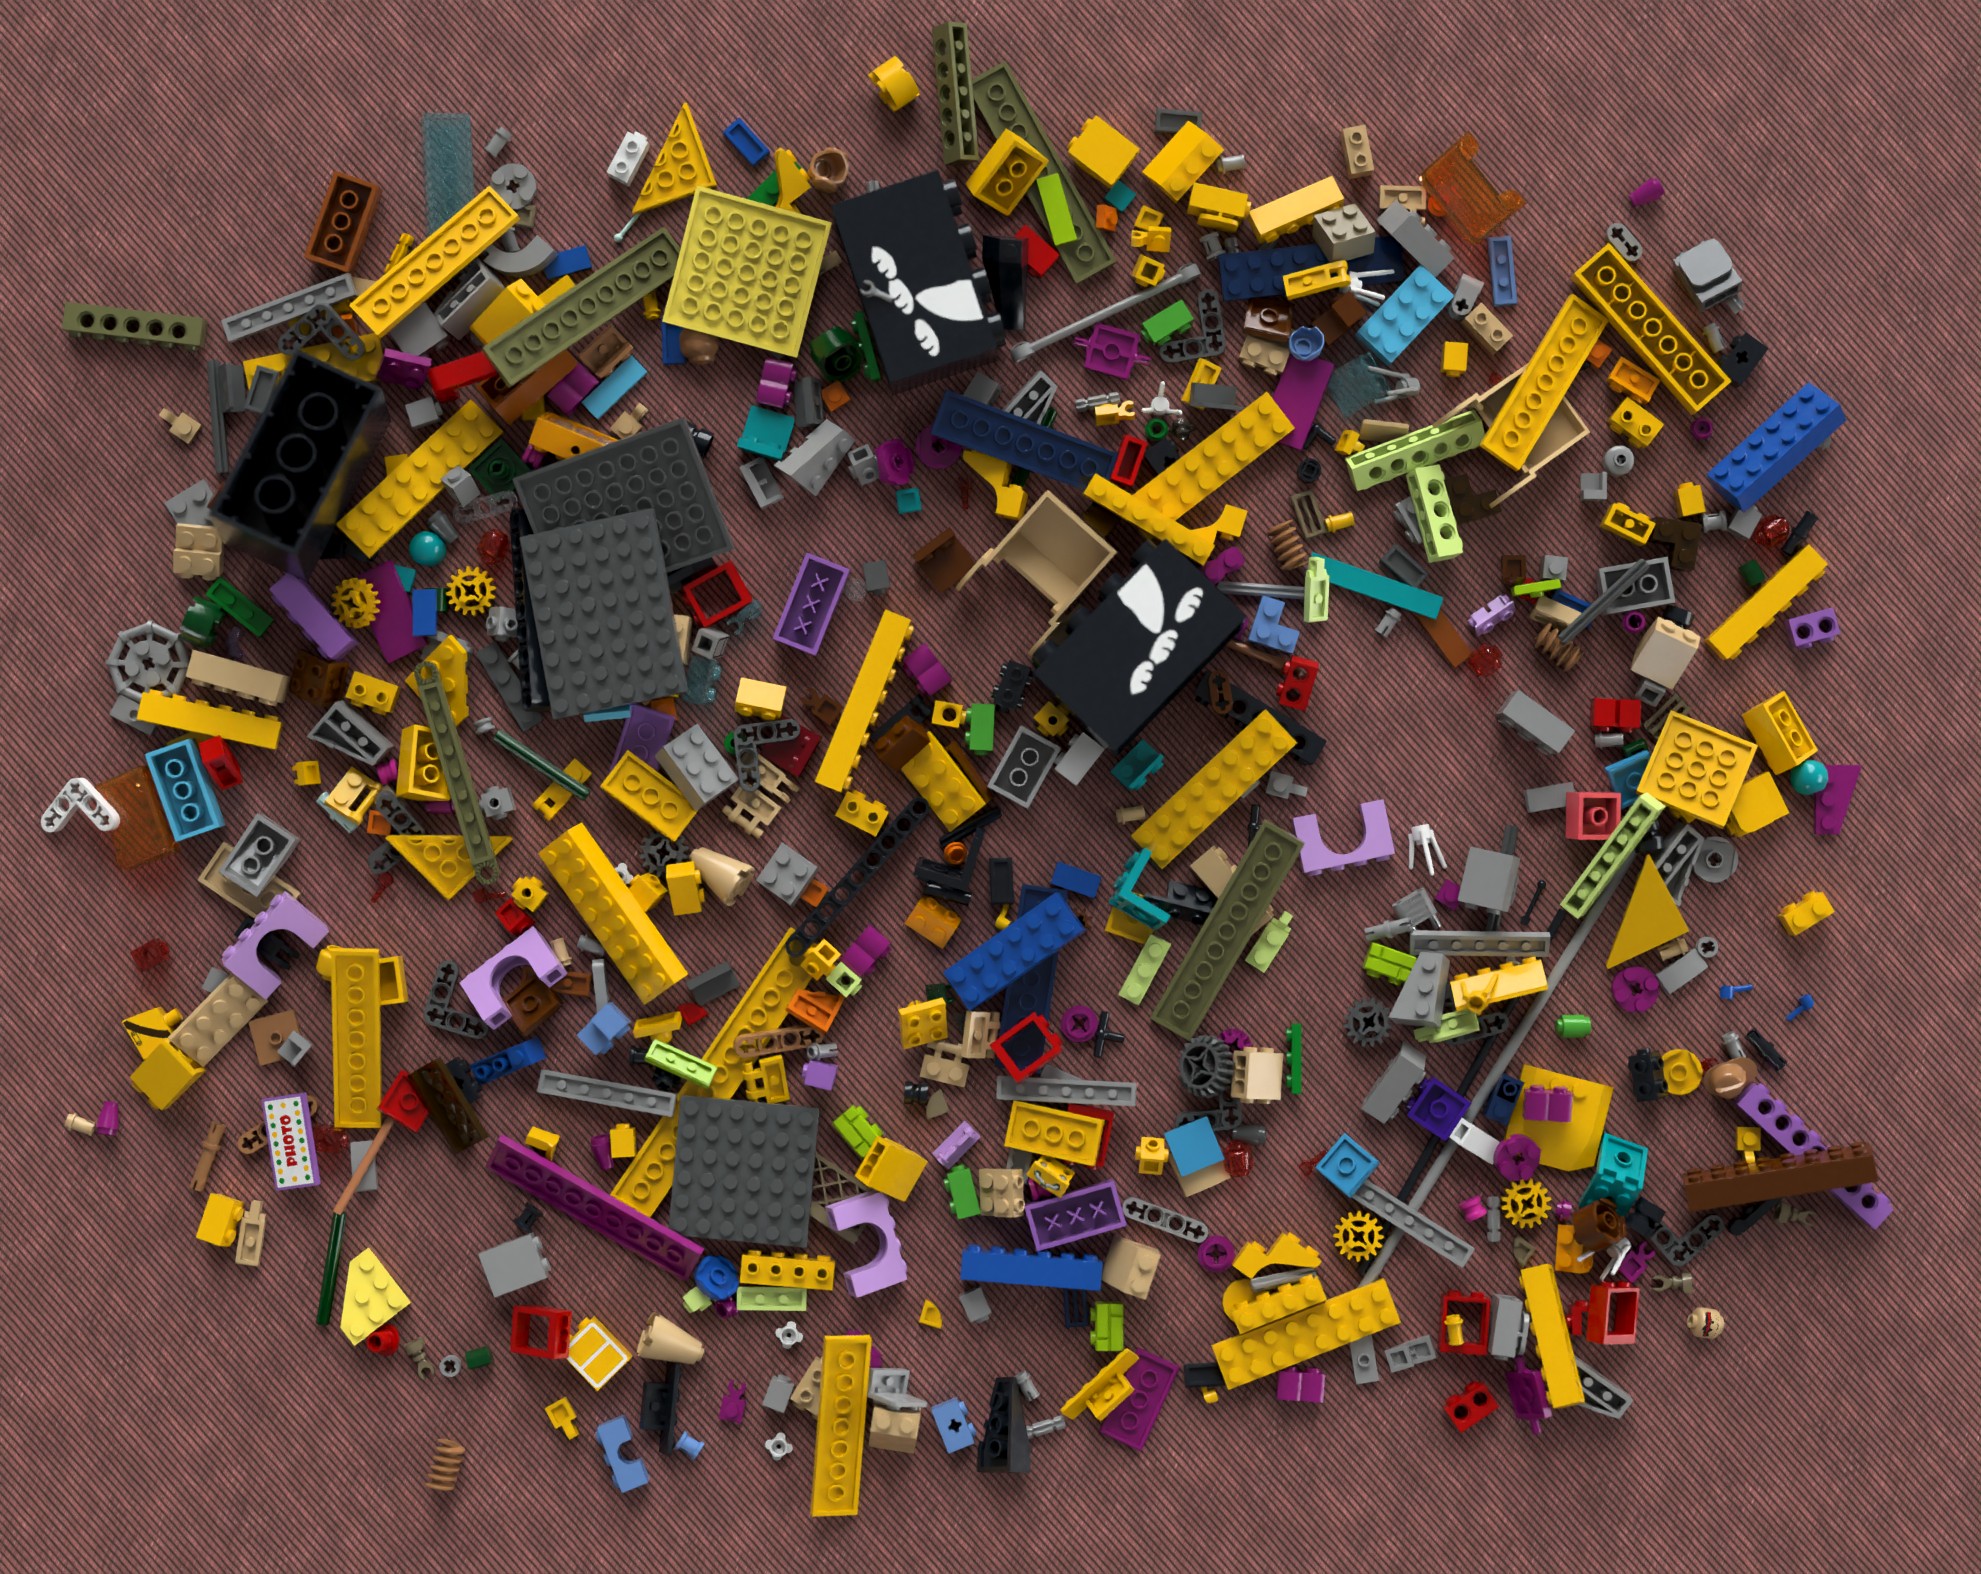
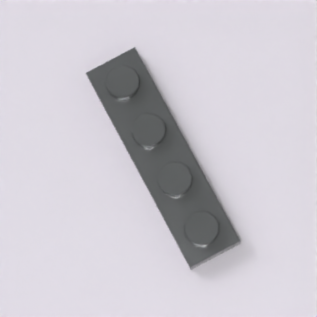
[476,641,544,732]

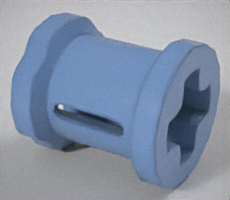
[674,1431,704,1461]

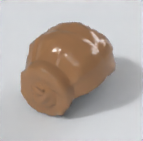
[808,147,849,194]
[679,328,719,365]

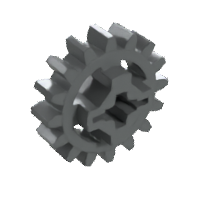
[639,831,689,877]
[1343,997,1393,1047]

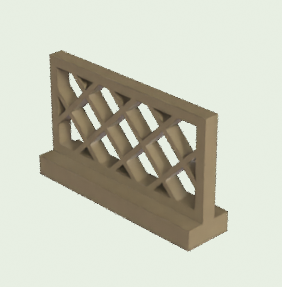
[810,1153,871,1245]

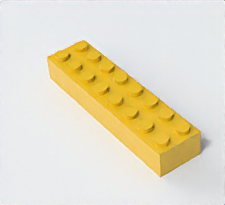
[1570,243,1731,415]
[815,609,914,793]
[538,822,688,1005]

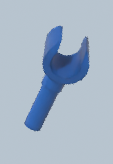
[1720,984,1753,999]
[1786,994,1814,1022]

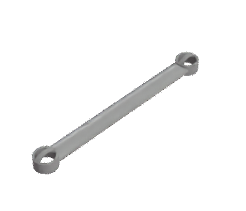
[1010,263,1201,363]

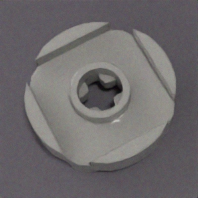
[490,164,537,211]
[1692,836,1738,883]

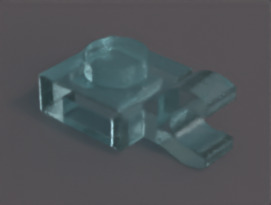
[726,599,763,635]

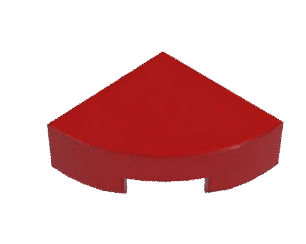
[677,1003,708,1027]

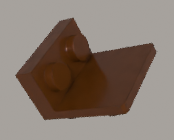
[913,527,976,593]
[289,649,349,708]

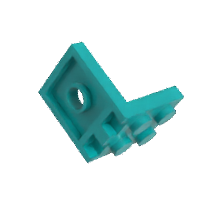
[1108,848,1171,931]
[1578,1133,1648,1218]

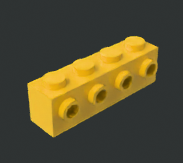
[1248,176,1344,244]
[740,1249,836,1291]
[1231,1274,1327,1334]

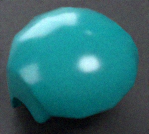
[408,531,447,567]
[1790,760,1828,795]

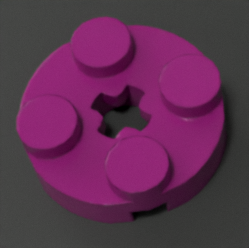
[916,424,962,470]
[875,439,914,486]
[1611,966,1659,1012]
[1493,1134,1541,1181]

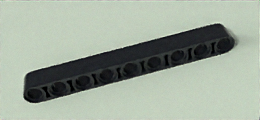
[510,509,551,712]
[785,797,930,958]

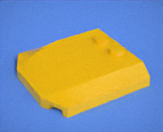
[1503,1064,1614,1171]

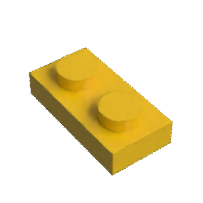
[1181,358,1222,410]

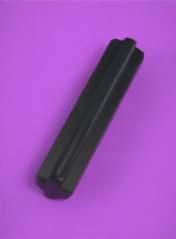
[939,806,1002,849]

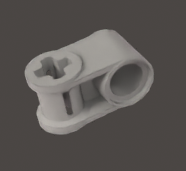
[1448,273,1484,320]

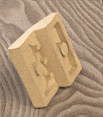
[1168,1153,1231,1197]

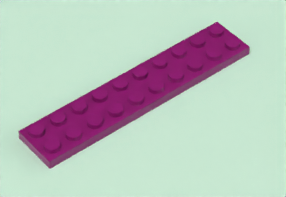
[485,1134,704,1281]

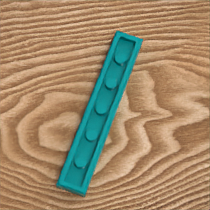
[1305,552,1444,620]

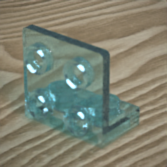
[1327,352,1391,417]
[681,656,723,707]

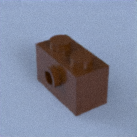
[873,715,930,772]

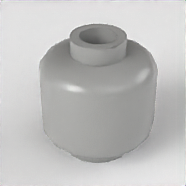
[1602,445,1634,477]

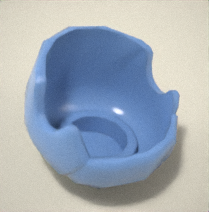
[1288,326,1325,361]

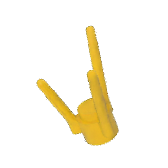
[1460,973,1498,1015]

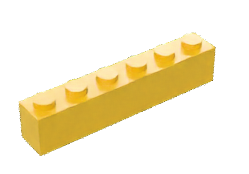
[1082,473,1215,566]
[1704,544,1828,661]
[137,689,283,751]
[1519,1264,1585,1409]

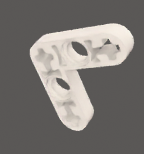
[41,778,120,832]

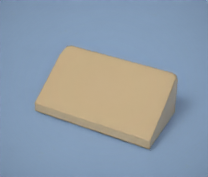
[1359,419,1409,442]
[1529,596,1582,632]

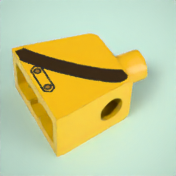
[121,1007,183,1059]

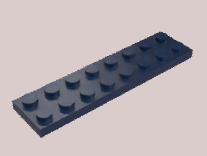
[1217,236,1405,302]
[929,390,1118,491]
[994,884,1068,1074]

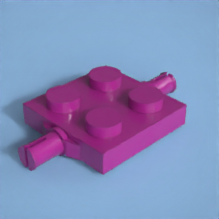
[1073,323,1151,380]
[1505,1355,1552,1435]

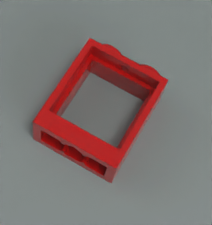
[681,560,754,628]
[990,1012,1063,1085]
[1061,1103,1115,1170]
[1586,1281,1640,1344]
[1437,1290,1491,1355]
[510,1304,572,1359]

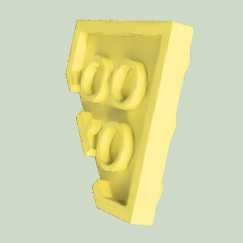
[340,1248,411,1346]

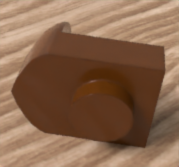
[1501,555,1526,588]

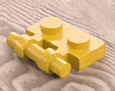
[742,1054,790,1103]

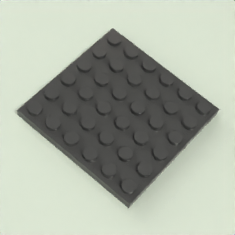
[669,1095,820,1248]

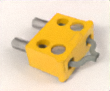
[1027,1155,1075,1198]

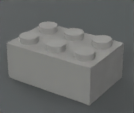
[1594,557,1675,616]
[1495,690,1575,755]
[655,724,739,811]
[987,726,1061,809]

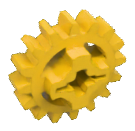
[446,566,497,617]
[331,578,381,629]
[1500,1178,1552,1228]
[1333,1211,1384,1262]

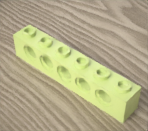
[1345,410,1485,491]
[1560,793,1666,919]

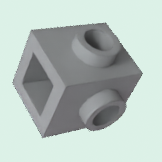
[847,444,880,486]
[486,607,518,642]
[479,786,516,821]

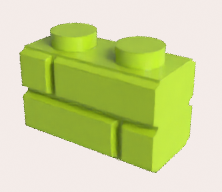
[1362,942,1417,986]
[832,1104,884,1159]
[1090,1301,1123,1351]

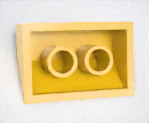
[1142,121,1224,203]
[965,128,1049,216]
[1742,691,1818,775]
[396,724,451,801]

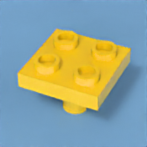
[898,998,948,1049]

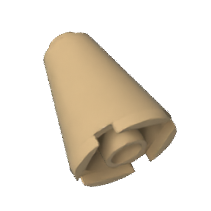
[689,847,755,906]
[637,1312,704,1364]

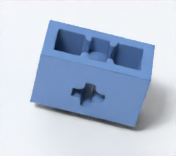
[931,1397,977,1454]

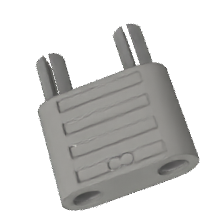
[1392,888,1442,932]

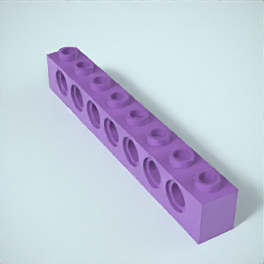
[1733,1083,1894,1230]

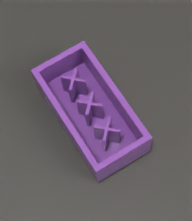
[772,553,851,657]
[269,573,359,660]
[1025,1178,1127,1251]

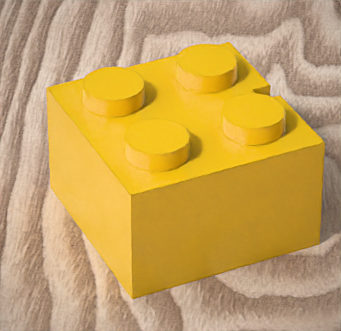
[379,956,409,1006]

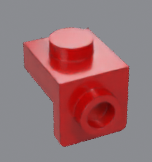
[1565,1300,1589,1335]

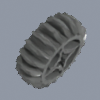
[1176,1035,1236,1098]

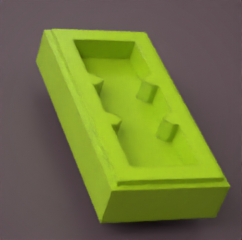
[1511,579,1561,598]

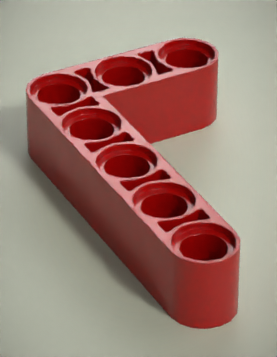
[427,352,499,403]

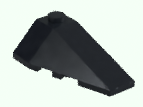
[982,235,1029,331]
[977,1377,1030,1474]

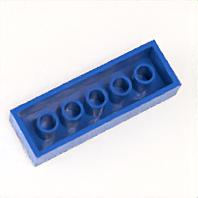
[1706,382,1846,513]
[943,892,1086,1011]
[960,1244,1103,1291]

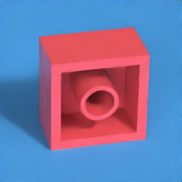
[1565,792,1621,840]

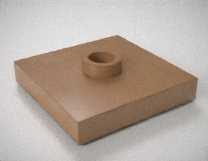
[248,1009,301,1066]

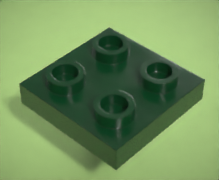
[468,438,532,504]

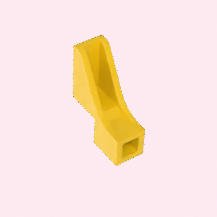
[774,147,811,214]
[963,450,1028,521]
[1191,504,1248,559]
[1232,1232,1322,1279]

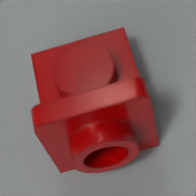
[495,898,536,937]

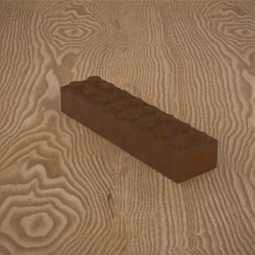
[1683,1142,1879,1212]

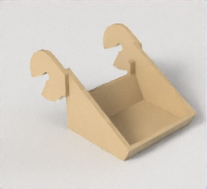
[1432,363,1590,508]
[955,490,1117,656]

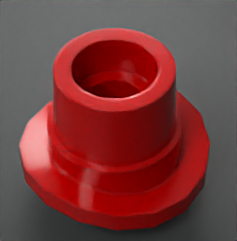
[366,1323,400,1356]

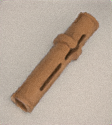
[189,1121,226,1192]

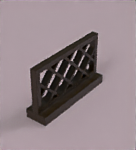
[407,1057,489,1155]

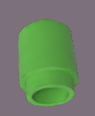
[1555,1015,1591,1038]

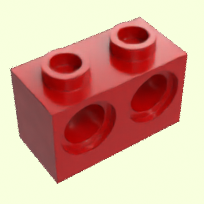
[1276,655,1319,711]
[199,735,243,791]
[1442,1380,1499,1433]

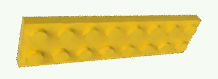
[349,186,520,339]
[1479,294,1609,472]
[1133,392,1295,540]
[336,399,503,559]
[1131,709,1297,869]
[331,948,382,1128]
[1211,1278,1401,1390]
[810,1335,872,1517]

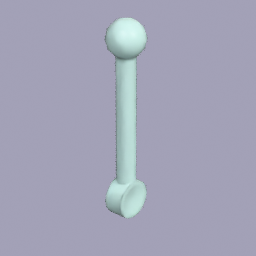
[614,211,647,243]

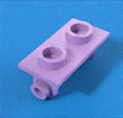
[1467,594,1516,637]
[932,1120,981,1170]

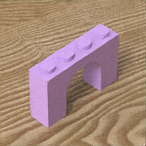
[1291,799,1395,876]
[222,891,329,1000]
[460,926,568,1030]
[825,1189,908,1298]

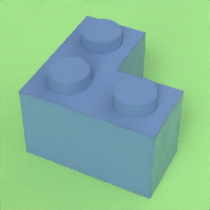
[1247,595,1300,655]
[576,1002,631,1055]

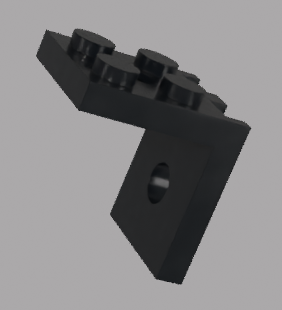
[913,827,986,891]

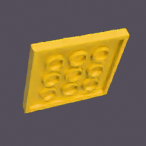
[1636,710,1758,829]

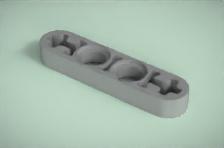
[592,958,614,1048]
[1122,1197,1208,1243]

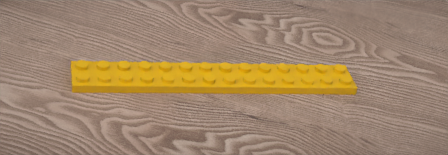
[610,927,818,1218]

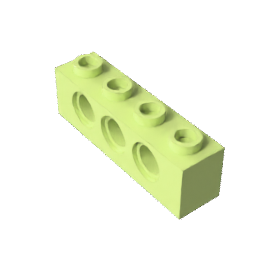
[1406,464,1463,563]

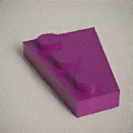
[1814,765,1862,834]

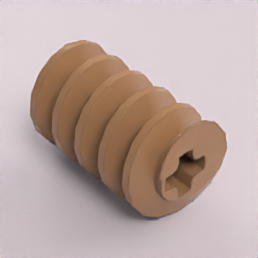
[1267,519,1309,571]
[1533,622,1584,673]
[425,1439,465,1491]

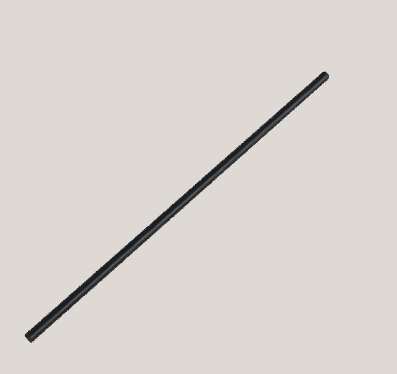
[1356,908,1567,1275]

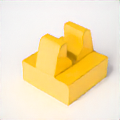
[1334,430,1365,455]
[292,761,321,786]

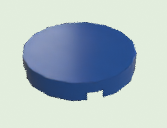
[695,1255,739,1301]

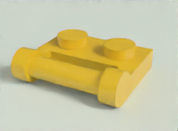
[324,767,384,825]

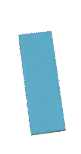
[581,355,648,420]

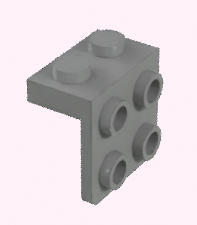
[867,1368,927,1411]

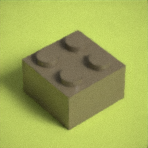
[1312,203,1376,263]

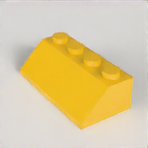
[1450,956,1548,1011]

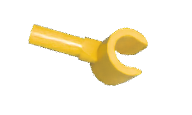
[995,904,1010,931]
[1200,1387,1218,1403]

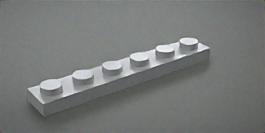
[221,273,358,343]
[1409,930,1550,957]
[537,1069,678,1117]
[996,1076,1137,1106]
[1352,1179,1475,1268]

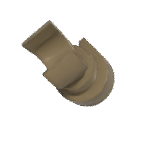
[1773,1202,1817,1227]
[1652,1273,1693,1294]
[403,1336,435,1380]

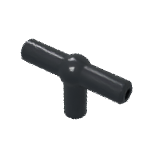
[1303,422,1337,450]
[1247,804,1277,848]
[1093,1011,1125,1058]

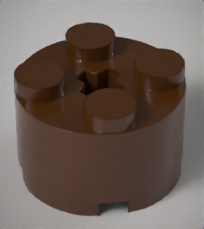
[1573,1198,1626,1253]

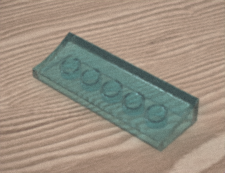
[421,113,474,238]

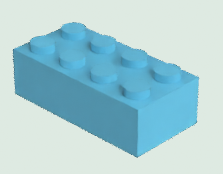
[1355,265,1454,366]
[145,738,226,842]

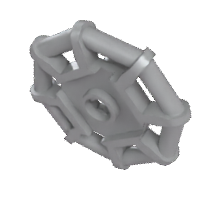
[105,620,190,703]

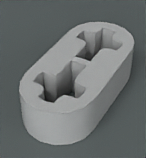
[1605,223,1643,263]

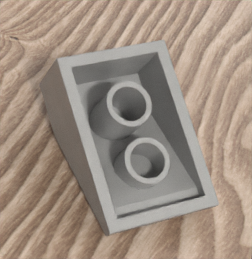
[218,813,301,897]

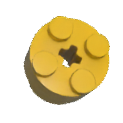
[868,56,920,112]

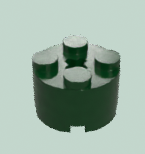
[810,326,864,382]
[178,596,226,649]

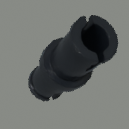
[1780,511,1819,557]
[923,882,972,906]
[1745,1028,1787,1071]

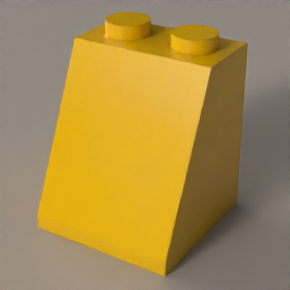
[469,279,545,345]
[130,1039,207,1111]

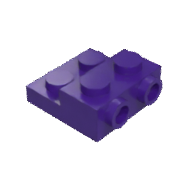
[1405,1076,1471,1142]

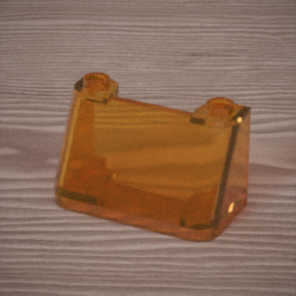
[1420,131,1527,244]
[94,765,181,872]

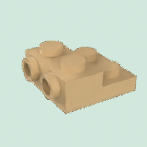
[1238,328,1296,376]
[173,523,224,580]
[979,1168,1025,1218]

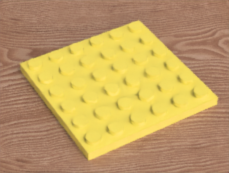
[662,186,832,358]

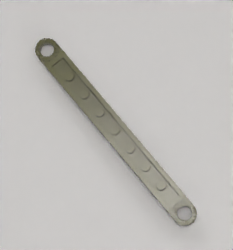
[414,661,500,885]

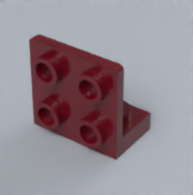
[760,715,823,777]

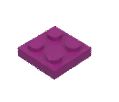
[375,348,432,389]

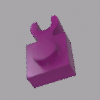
[1617,1242,1655,1283]
[718,1380,746,1423]

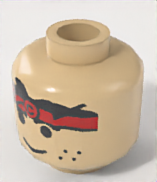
[1687,1307,1724,1339]

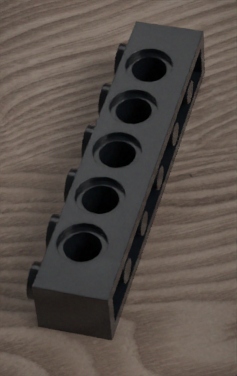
[1193,670,1327,767]

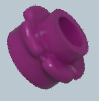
[1690,417,1713,440]
[1555,1199,1572,1221]

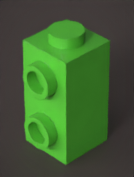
[1140,299,1194,346]
[965,703,995,756]
[944,1164,981,1219]

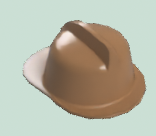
[1703,1057,1757,1099]

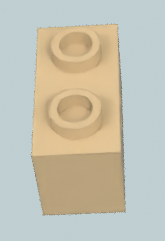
[1340,125,1374,179]
[1461,302,1513,355]

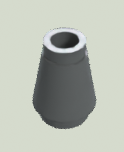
[426,510,459,545]
[1233,1124,1267,1147]

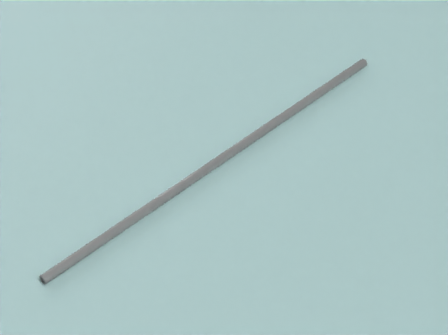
[1357,833,1650,1288]

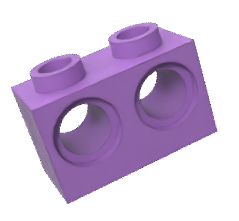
[1783,607,1841,650]
[801,1060,839,1091]

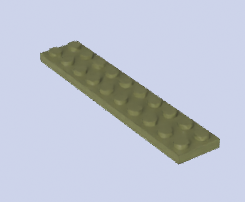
[972,61,1117,285]
[481,227,680,388]
[1150,819,1305,1041]

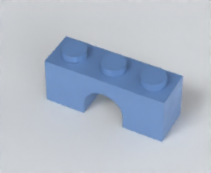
[595,1414,650,1493]

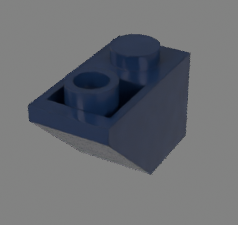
[1482,1074,1525,1125]

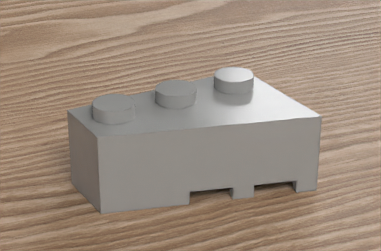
[1377,200,1455,277]
[434,256,505,340]
[1002,371,1058,424]
[774,419,856,496]
[306,700,395,766]
[1636,822,1704,907]
[1388,952,1450,1028]
[1361,1040,1426,1124]
[1546,1355,1633,1419]

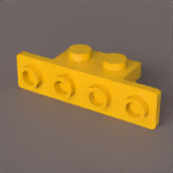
[1060,1349,1139,1421]

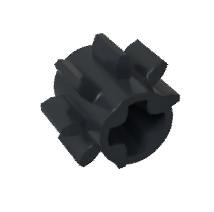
[652,1067,681,1092]

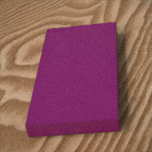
[1272,353,1335,451]
[355,560,429,664]
[1099,1347,1180,1451]

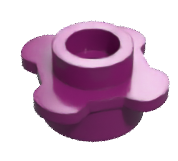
[715,1297,738,1319]

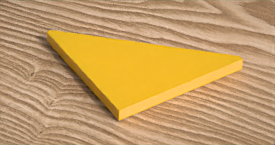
[632,102,717,216]
[385,835,513,901]
[1606,854,1689,969]

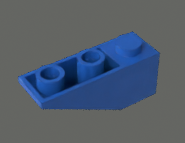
[470,1037,546,1085]

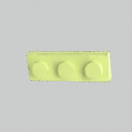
[1118,933,1171,1005]
[737,1286,807,1311]

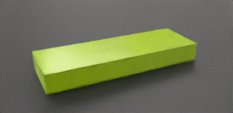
[1036,173,1077,247]
[644,1039,718,1089]

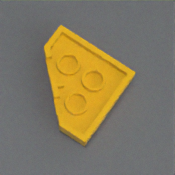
[404,635,469,728]

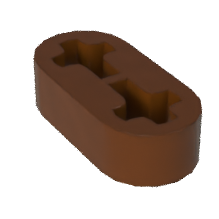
[1208,670,1233,714]

